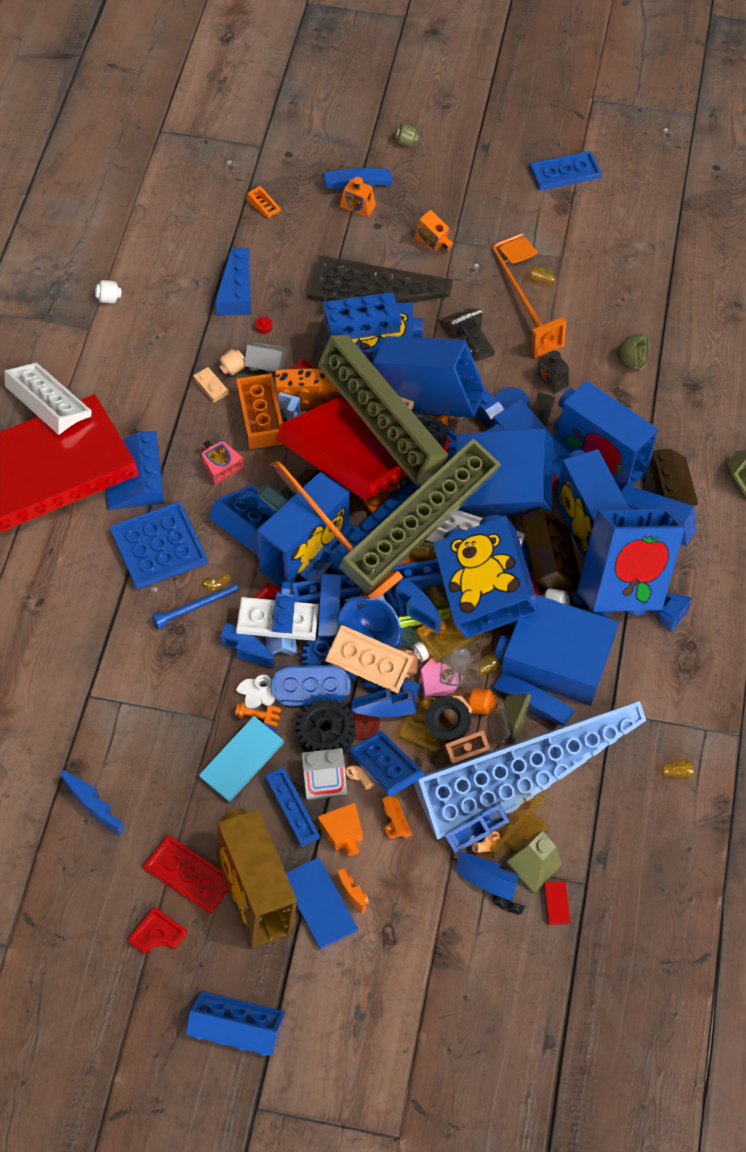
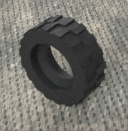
[425,696,472,742]

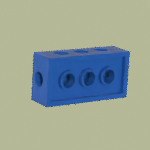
[323,292,401,339]

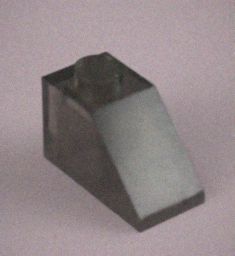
[532,392,556,428]

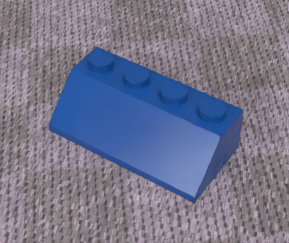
[186,991,286,1056]

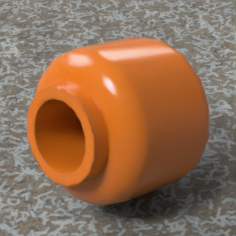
[466,688,497,715]

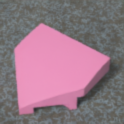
[419,658,464,698]

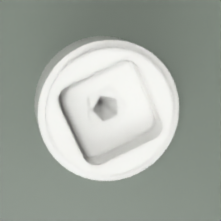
[412,642,429,662]

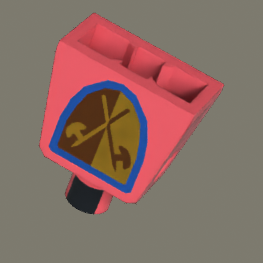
[201,441,244,485]

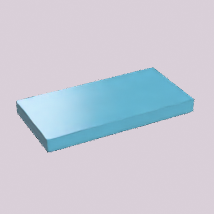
[199,716,284,803]

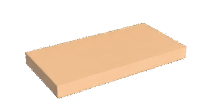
[325,625,414,693]

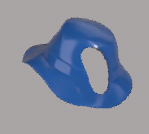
[337,598,401,648]

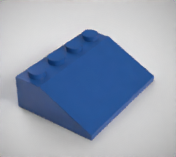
[106,431,164,510]
[209,484,281,557]

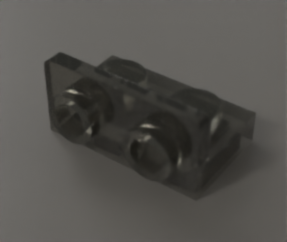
[458,325,495,362]

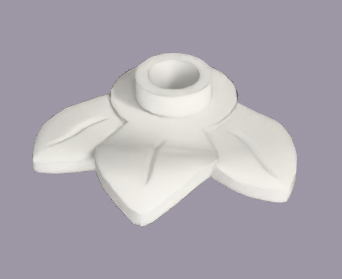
[236,675,275,709]

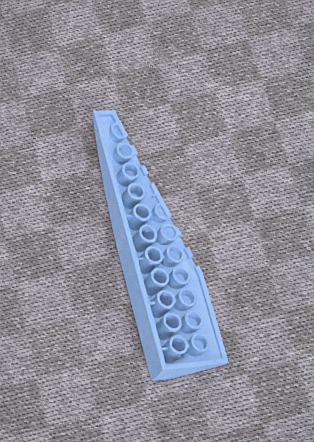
[414,701,646,839]

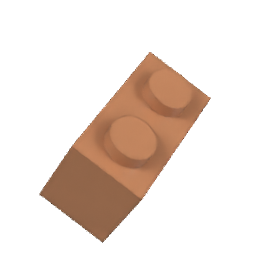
[443,730,491,765]

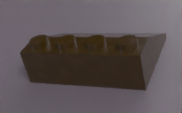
[522,507,580,592]

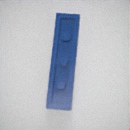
[265,767,320,847]

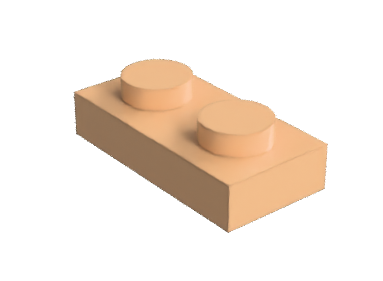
[193,367,229,403]

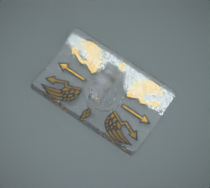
[440,639,482,686]

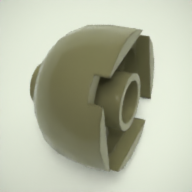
[618,334,650,370]

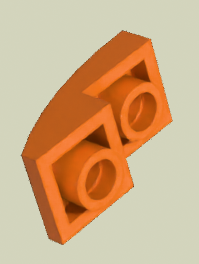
[337,868,369,913]

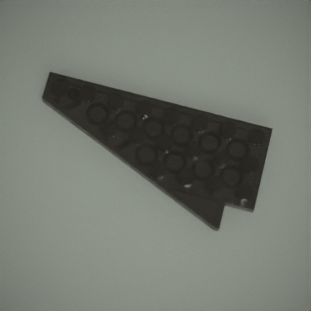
[307,255,453,314]

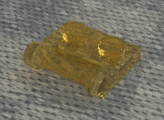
[398,709,450,755]

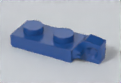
[272,582,295,634]

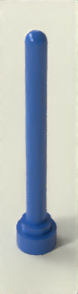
[152,584,240,629]

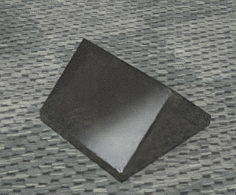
[438,308,483,339]

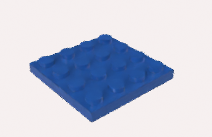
[110,501,208,590]

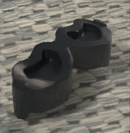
[492,895,526,915]

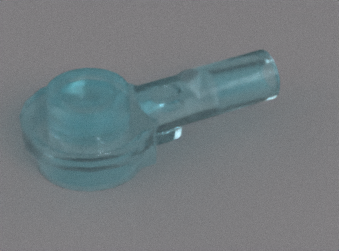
[401,627,420,648]

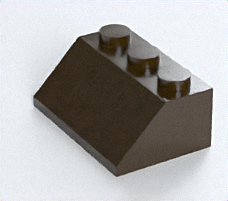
[650,449,698,506]

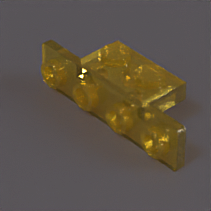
[490,792,549,860]

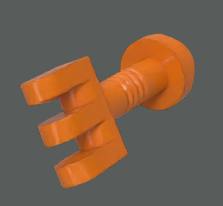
[235,702,281,729]

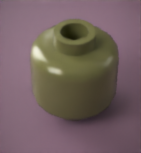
[394,123,419,147]

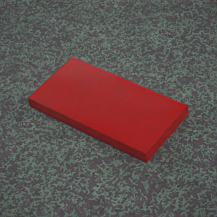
[143,834,228,915]

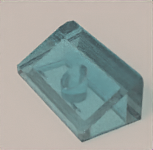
[257,484,289,512]

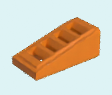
[246,186,281,219]

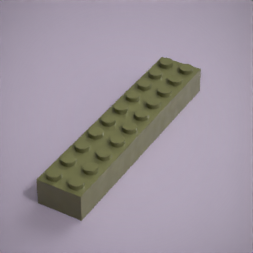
[318,335,448,485]
[339,438,501,594]

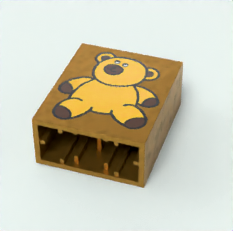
[216,808,297,948]

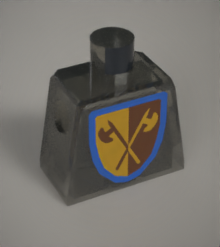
[534,350,569,394]

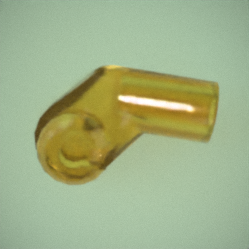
[202,572,231,591]

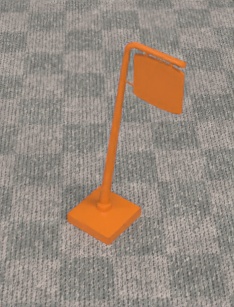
[493,233,566,359]
[270,461,403,599]

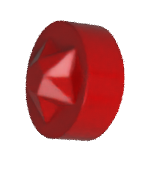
[255,316,273,334]

